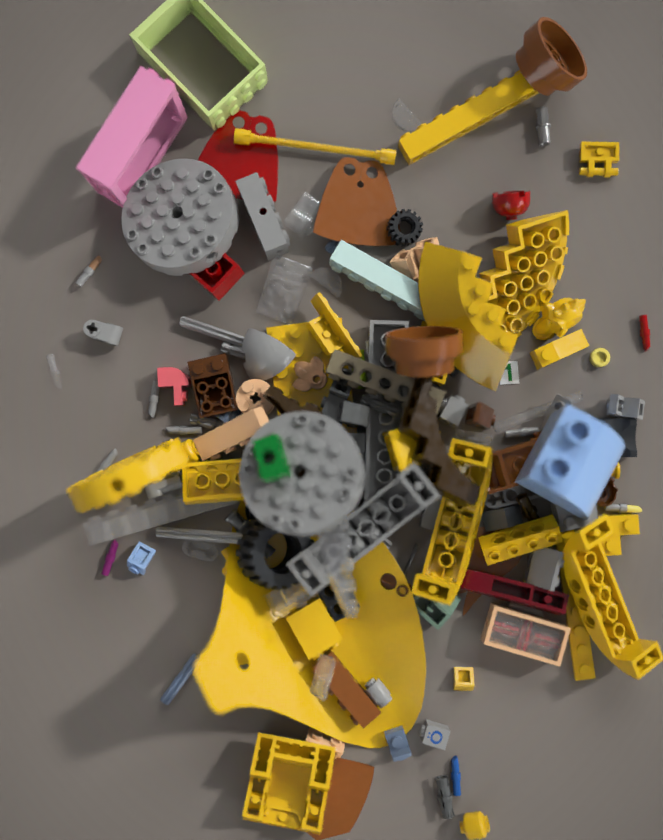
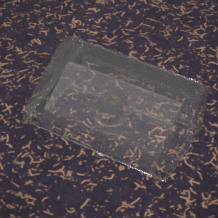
[310,654,336,701]

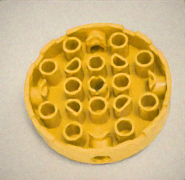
[66,437,189,513]

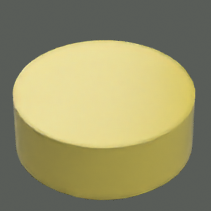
[589,348,610,367]

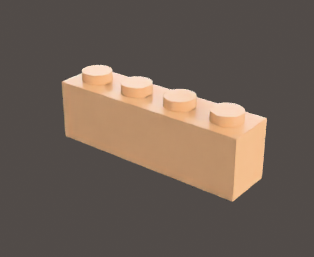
[193,406,269,461]

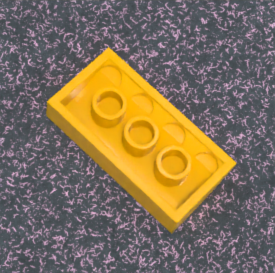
[182,458,245,505]

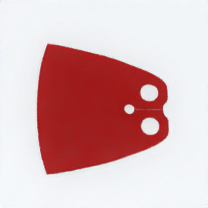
[198,110,278,202]

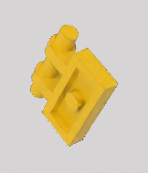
[579,141,619,178]

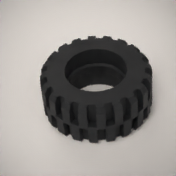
[236,517,314,591]

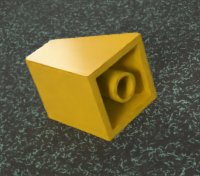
[382,428,420,471]

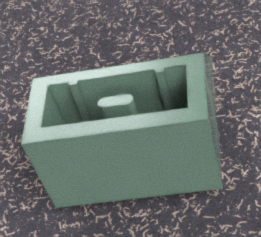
[413,594,462,630]

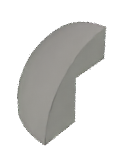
[242,328,296,381]

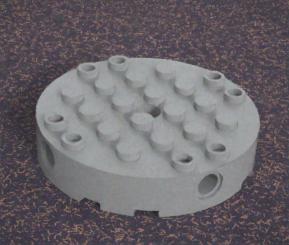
[121,159,239,276]
[240,411,365,537]

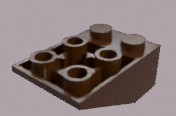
[187,353,238,418]

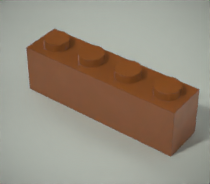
[312,649,381,729]

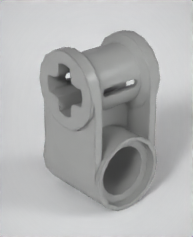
[83,320,123,346]

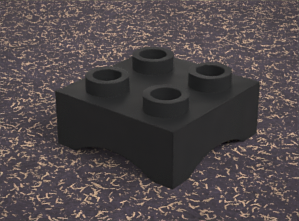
[596,418,637,457]

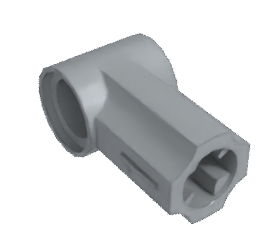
[144,471,183,499]

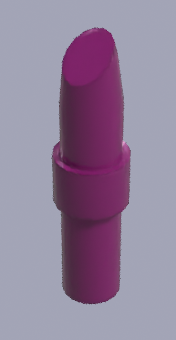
[101,539,119,576]

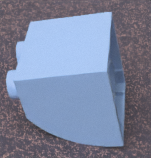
[515,404,625,520]

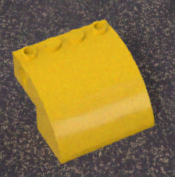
[242,732,336,835]

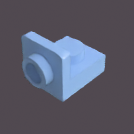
[127,541,156,575]

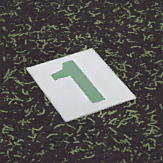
[500,361,519,385]

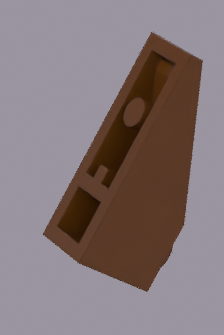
[465,402,496,429]

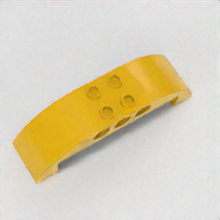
[411,438,492,606]
[563,514,663,680]

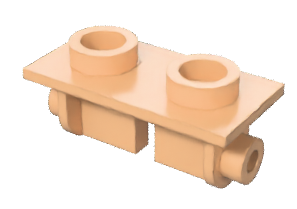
[305,728,345,759]

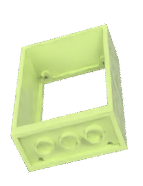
[129,0,268,131]

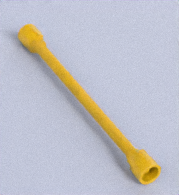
[234,128,397,165]

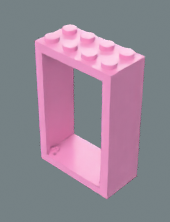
[76,66,188,208]

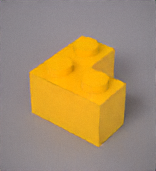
[598,513,640,556]

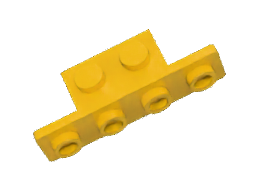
[307,292,362,359]

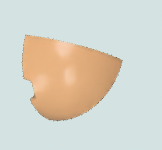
[390,237,439,282]

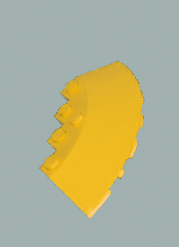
[479,210,569,338]
[418,242,518,391]

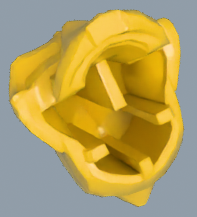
[532,298,586,340]

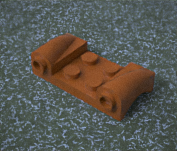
[488,431,542,494]

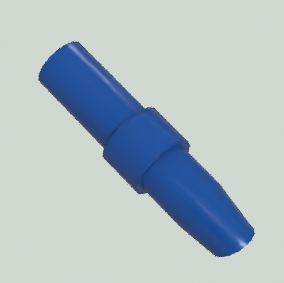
[451,756,461,796]

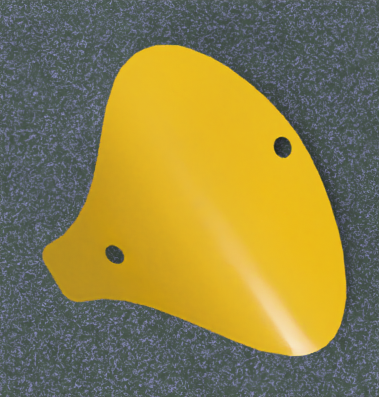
[195,500,426,748]

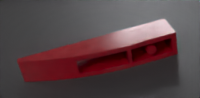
[460,569,569,615]

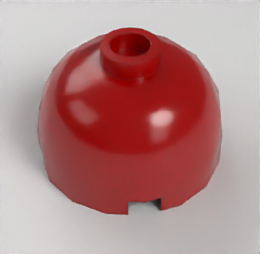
[492,190,531,220]

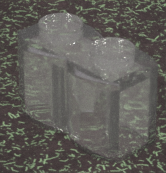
[284,191,321,238]
[263,583,310,618]

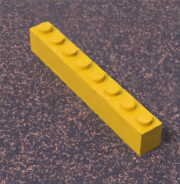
[398,70,539,165]

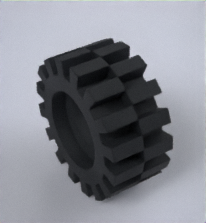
[387,209,423,247]

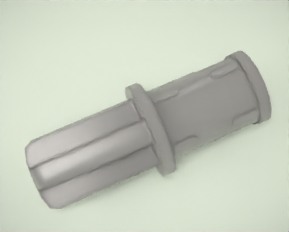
[536,106,551,146]

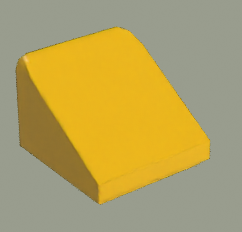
[453,667,475,691]

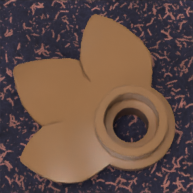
[292,356,327,392]

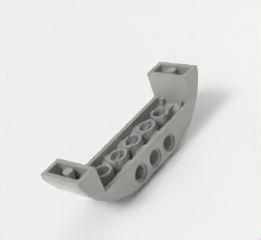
[286,463,440,597]

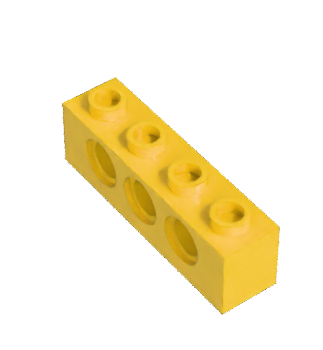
[478,514,563,566]

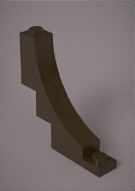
[399,376,480,506]

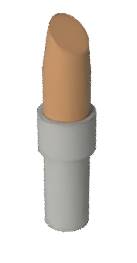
[75,255,102,287]

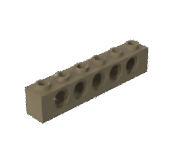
[326,349,446,414]

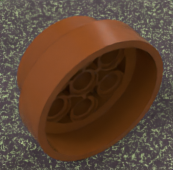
[516,17,587,96]
[385,326,463,377]

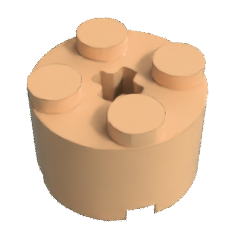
[236,379,275,415]

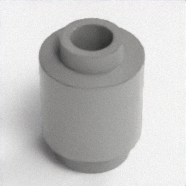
[364,678,392,708]

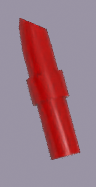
[639,315,651,352]

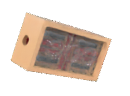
[480,603,571,667]

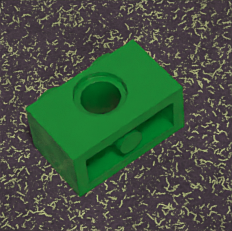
[252,433,292,484]

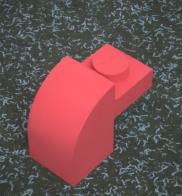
[157,367,192,407]

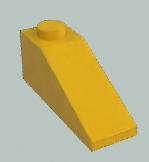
[529,329,589,370]

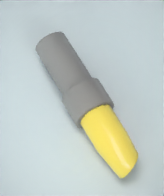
[604,503,642,513]

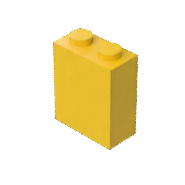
[284,597,343,660]

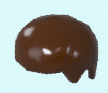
[596,478,618,507]

